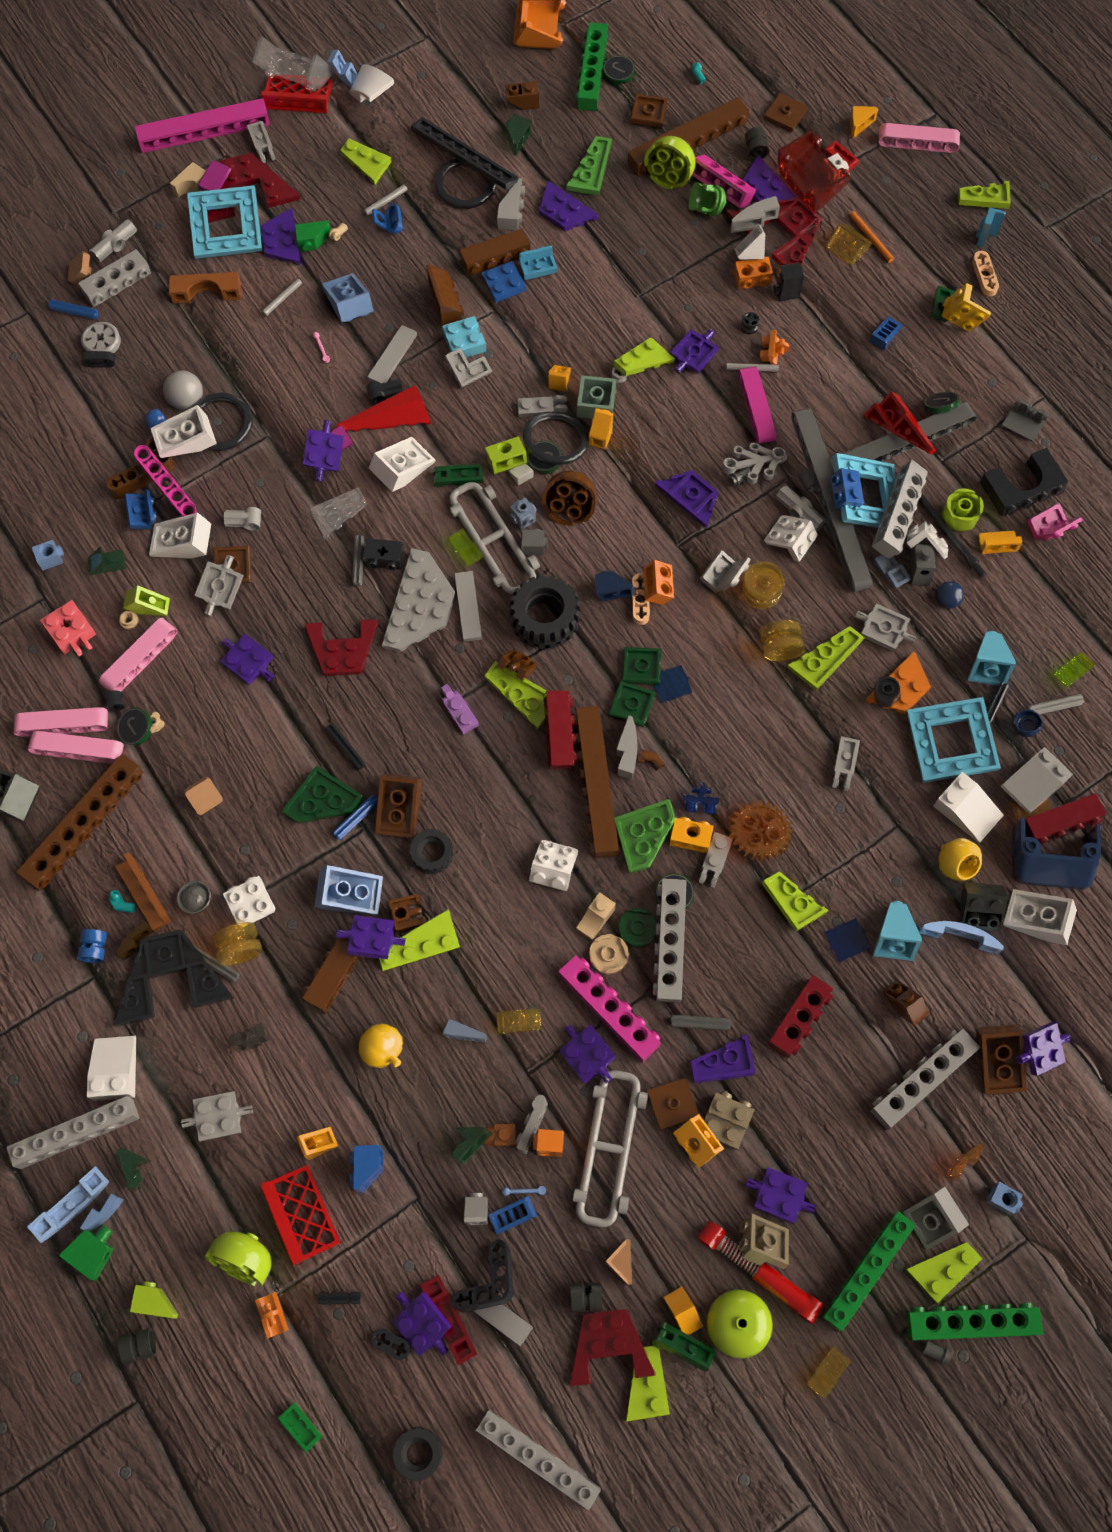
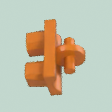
[760,330,789,365]
[255,1292,289,1339]

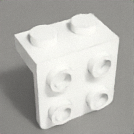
[764,515,818,562]
[907,522,948,559]
[529,840,578,891]
[223,876,275,928]

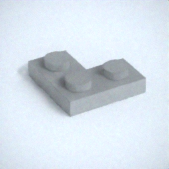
[445,348,492,388]

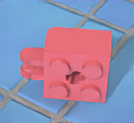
[40,600,96,656]

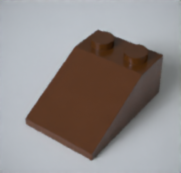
[375,774,422,838]
[976,1024,1027,1095]

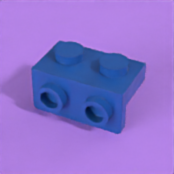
[830,468,864,509]
[124,489,156,529]

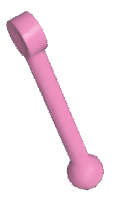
[313,332,330,363]

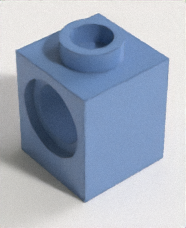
[32,540,64,570]
[986,1182,1023,1215]

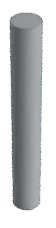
[364,184,407,216]
[262,278,302,316]
[726,363,779,372]

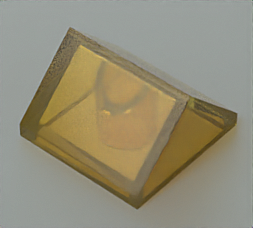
[826,223,873,265]

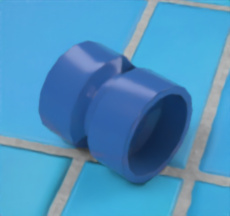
[77,929,107,963]

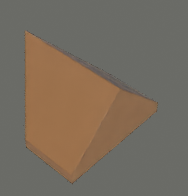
[605,1239,632,1285]

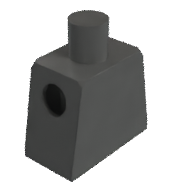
[909,545,935,585]

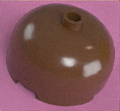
[542,470,597,526]

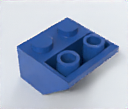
[350,1145,384,1194]

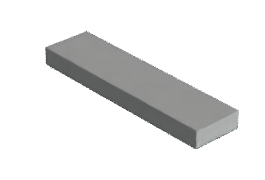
[367,325,417,383]
[455,571,482,642]

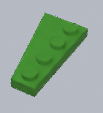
[566,136,612,195]

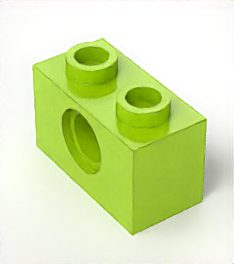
[485,436,527,474]

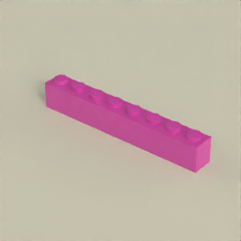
[135,98,270,153]

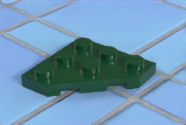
[282,766,363,824]

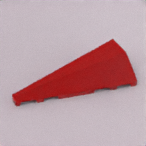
[336,385,431,432]
[864,391,936,454]

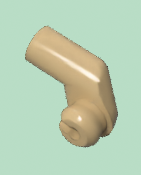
[328,223,348,241]

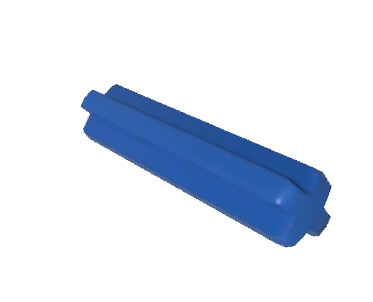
[48,299,99,319]
[333,794,378,840]

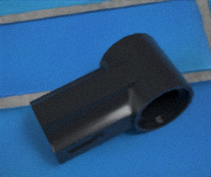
[366,379,403,405]

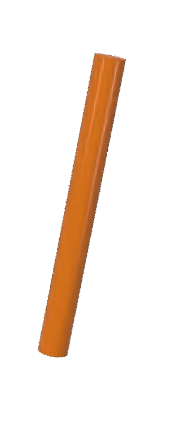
[849,211,894,263]

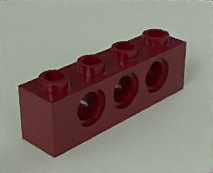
[767,975,834,1058]

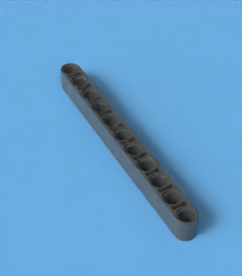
[799,402,977,492]
[791,408,872,592]

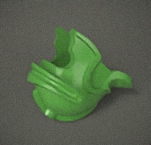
[689,182,727,217]

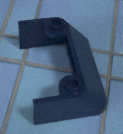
[1013,818,1101,890]

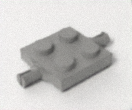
[195,555,244,616]
[855,603,916,652]
[181,1091,253,1142]

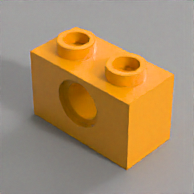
[670,817,714,853]
[673,1114,724,1168]

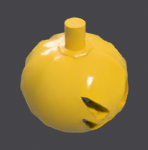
[938,838,982,881]
[359,1024,403,1068]

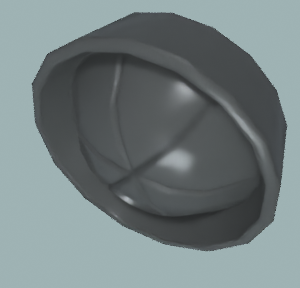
[176,881,211,914]

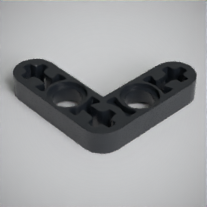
[452,1239,513,1313]

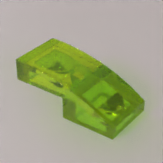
[447,529,483,566]
[1054,652,1095,688]

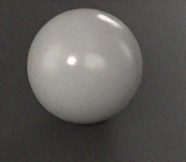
[163,370,203,410]

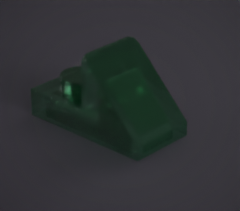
[88,547,127,575]
[452,1127,493,1164]
[117,1148,151,1191]

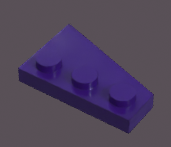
[691,1034,755,1084]

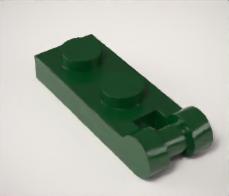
[433,464,483,487]
[652,1322,716,1372]

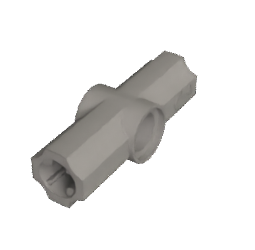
[89,219,137,263]
[776,486,826,531]

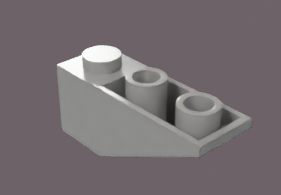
[497,178,525,230]

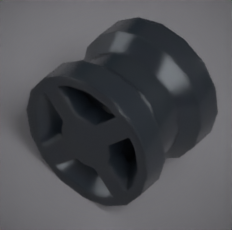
[741,312,759,335]
[103,690,125,712]

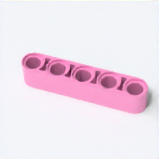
[879,123,960,153]
[99,618,177,691]
[14,708,108,737]
[28,731,124,764]

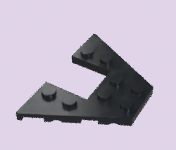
[113,929,234,1027]

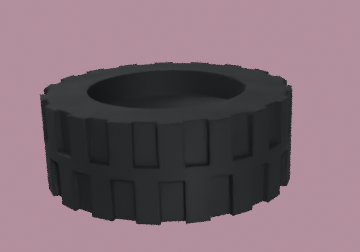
[410,829,454,874]
[392,1427,443,1481]

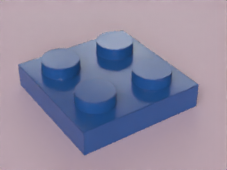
[481,261,526,302]

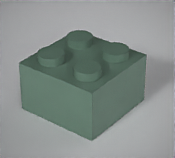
[577,375,616,419]

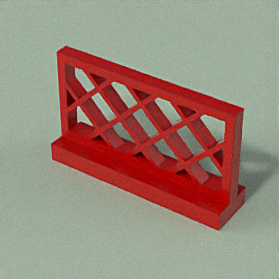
[261,75,333,113]
[260,1165,341,1267]

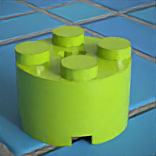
[942,488,984,531]

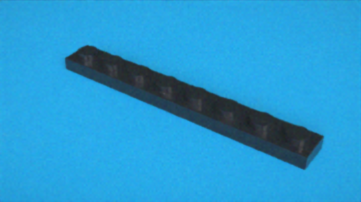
[411,117,518,190]

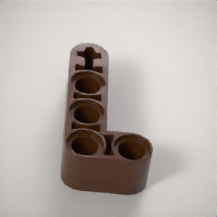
[106,437,174,499]

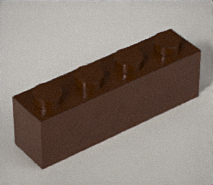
[460,228,530,276]
[302,929,360,1014]

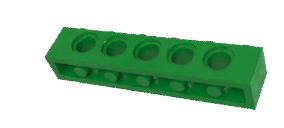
[575,22,608,111]
[820,1211,916,1332]
[905,1303,1043,1340]

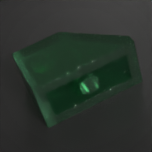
[505,114,531,156]

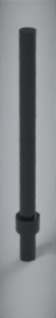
[918,492,987,578]

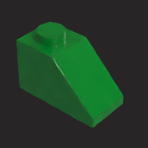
[295,220,331,252]

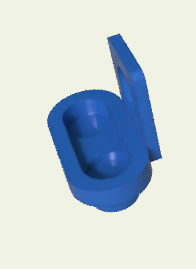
[372,203,403,234]

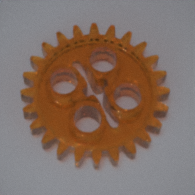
[729,800,793,861]

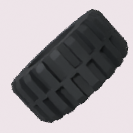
[509,575,580,649]

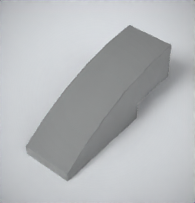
[730,196,780,233]
[616,716,637,780]
[472,1292,533,1346]

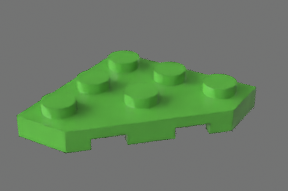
[614,799,676,874]

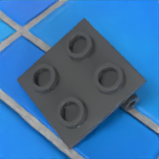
[1002,399,1049,442]

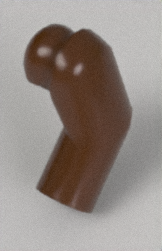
[637,750,665,770]

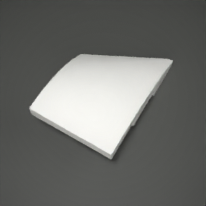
[350,64,394,102]

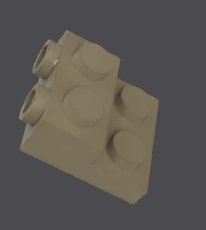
[704,1091,755,1150]
[739,1214,789,1269]

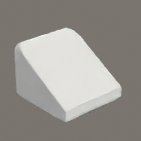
[509,464,533,485]

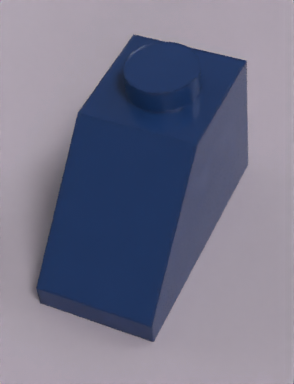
[595,571,637,602]

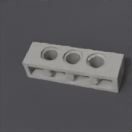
[78,249,151,307]

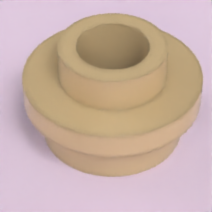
[119,611,138,629]

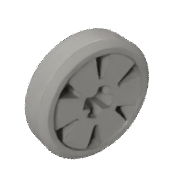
[81,322,121,353]

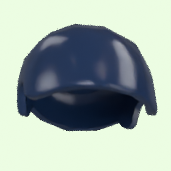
[935,581,964,609]
[1013,710,1043,738]

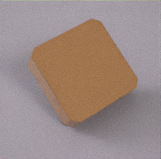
[67,251,91,285]
[184,776,223,815]

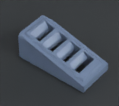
[443,1019,487,1042]

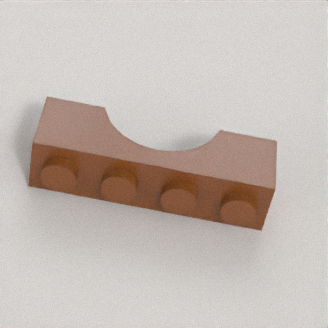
[169,272,241,303]

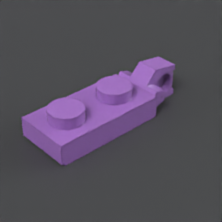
[441,684,479,735]

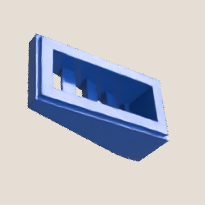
[870,316,903,350]
[488,1196,537,1235]

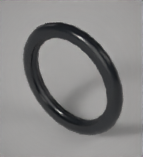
[435,158,497,208]
[193,393,253,451]
[522,411,589,465]

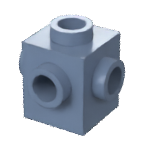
[510,498,537,530]

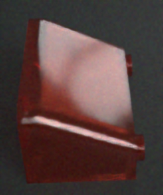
[778,130,851,212]

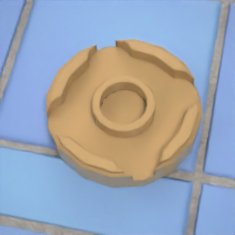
[589,934,629,975]

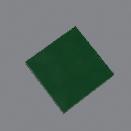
[622,647,662,685]
[608,681,656,727]

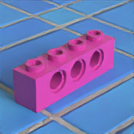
[692,155,756,208]

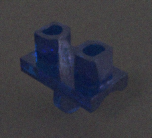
[683,782,719,814]

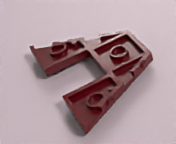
[207,153,300,223]
[726,197,822,266]

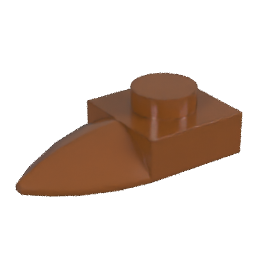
[474,1124,516,1147]

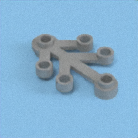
[722,442,787,484]

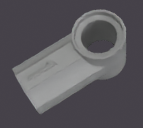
[224,507,261,531]

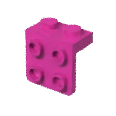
[1027,503,1083,540]

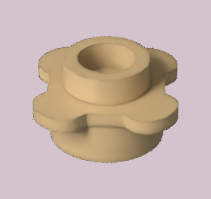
[150,712,165,733]

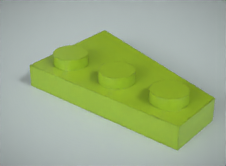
[340,139,392,185]
[958,181,1011,209]
[613,337,675,376]
[762,872,829,932]
[905,1242,982,1303]
[626,1346,670,1422]

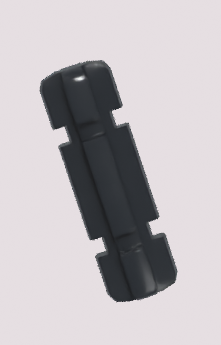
[318,1292,361,1304]

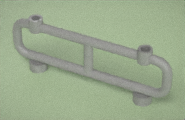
[449,482,540,594]
[573,1070,648,1227]

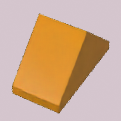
[850,106,878,138]
[549,365,571,392]
[296,1127,338,1160]
[663,1287,703,1335]

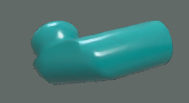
[690,62,706,84]
[109,890,135,913]

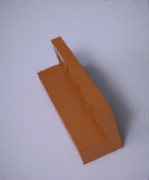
[115,852,172,932]

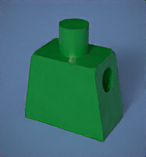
[59,1224,114,1281]

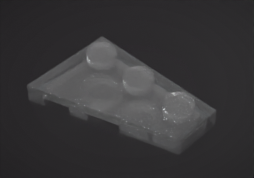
[310,487,367,540]

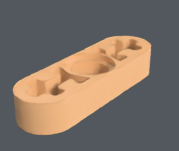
[972,251,999,296]
[632,573,650,625]

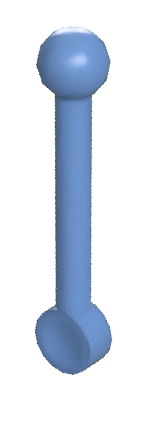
[502,1186,546,1196]

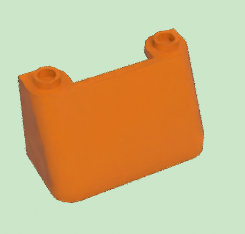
[513,0,566,49]

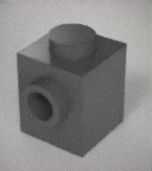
[522,529,548,555]

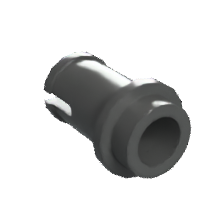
[728,468,752,487]
[922,1340,953,1365]

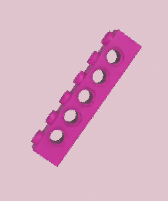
[558,955,661,1063]

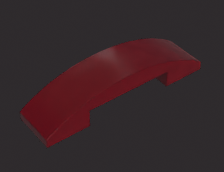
[420,1275,478,1366]

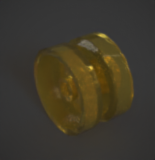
[742,561,785,609]
[760,620,805,662]
[212,922,263,966]

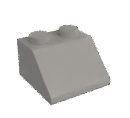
[903,1187,969,1250]

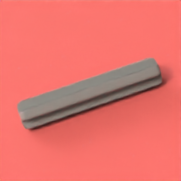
[1028,694,1084,715]

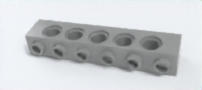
[872,460,928,559]
[653,879,686,1002]
[870,1029,980,1130]
[7,1096,140,1169]
[476,1409,601,1510]

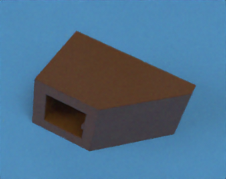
[505,81,539,110]
[882,980,929,1026]

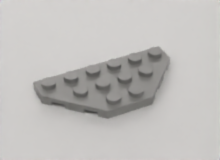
[382,548,455,652]

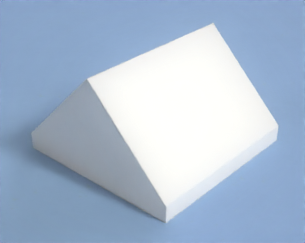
[734,224,765,259]

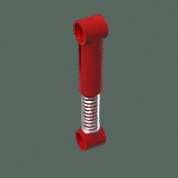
[697,1220,825,1325]

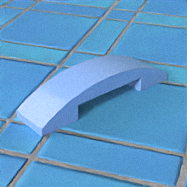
[919,921,1004,955]
[27,1166,109,1243]

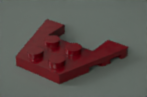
[305,619,378,676]
[571,1309,656,1386]

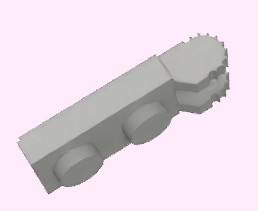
[247,121,275,163]
[518,395,568,417]
[832,736,860,791]
[699,832,733,888]
[516,1095,548,1154]

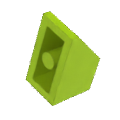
[123,585,170,616]
[130,1281,178,1319]

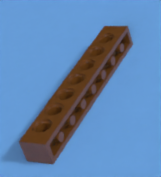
[17,753,144,891]

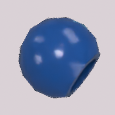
[145,409,167,430]

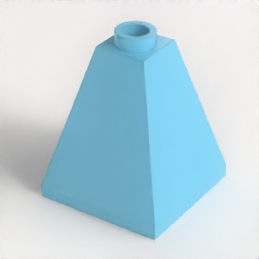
[968,631,1016,685]
[873,901,922,961]

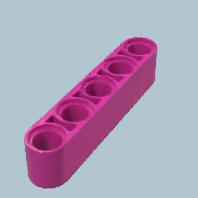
[738,366,776,444]
[134,445,197,517]

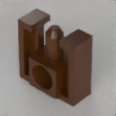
[497,649,538,681]
[388,894,426,934]

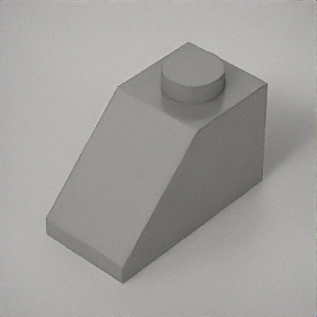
[464,1193,488,1225]

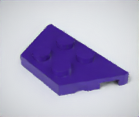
[743,156,796,202]
[539,181,598,231]
[261,208,301,265]
[655,470,718,528]

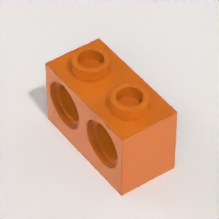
[734,257,773,289]
[643,560,674,605]
[533,1129,564,1157]

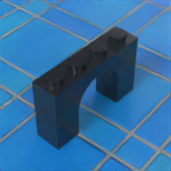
[980,448,1068,516]

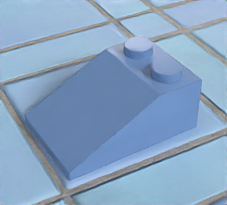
[322,273,373,322]
[314,865,383,915]

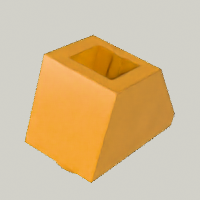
[589,408,613,450]

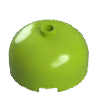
[644,136,695,189]
[205,1231,272,1287]
[706,1290,773,1359]

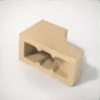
[170,162,206,198]
[576,892,616,941]

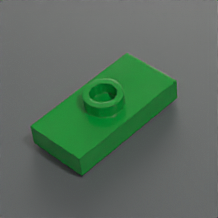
[277,1402,323,1453]

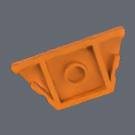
[865,652,931,714]

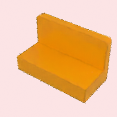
[978,531,1022,554]

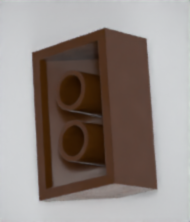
[426,264,464,326]

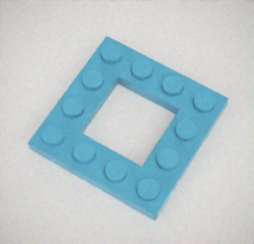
[187,185,263,259]
[832,453,896,528]
[907,697,1001,783]

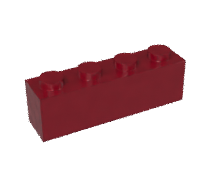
[543,690,577,770]
[1025,793,1107,845]

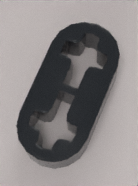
[81,351,115,368]
[372,1329,411,1360]

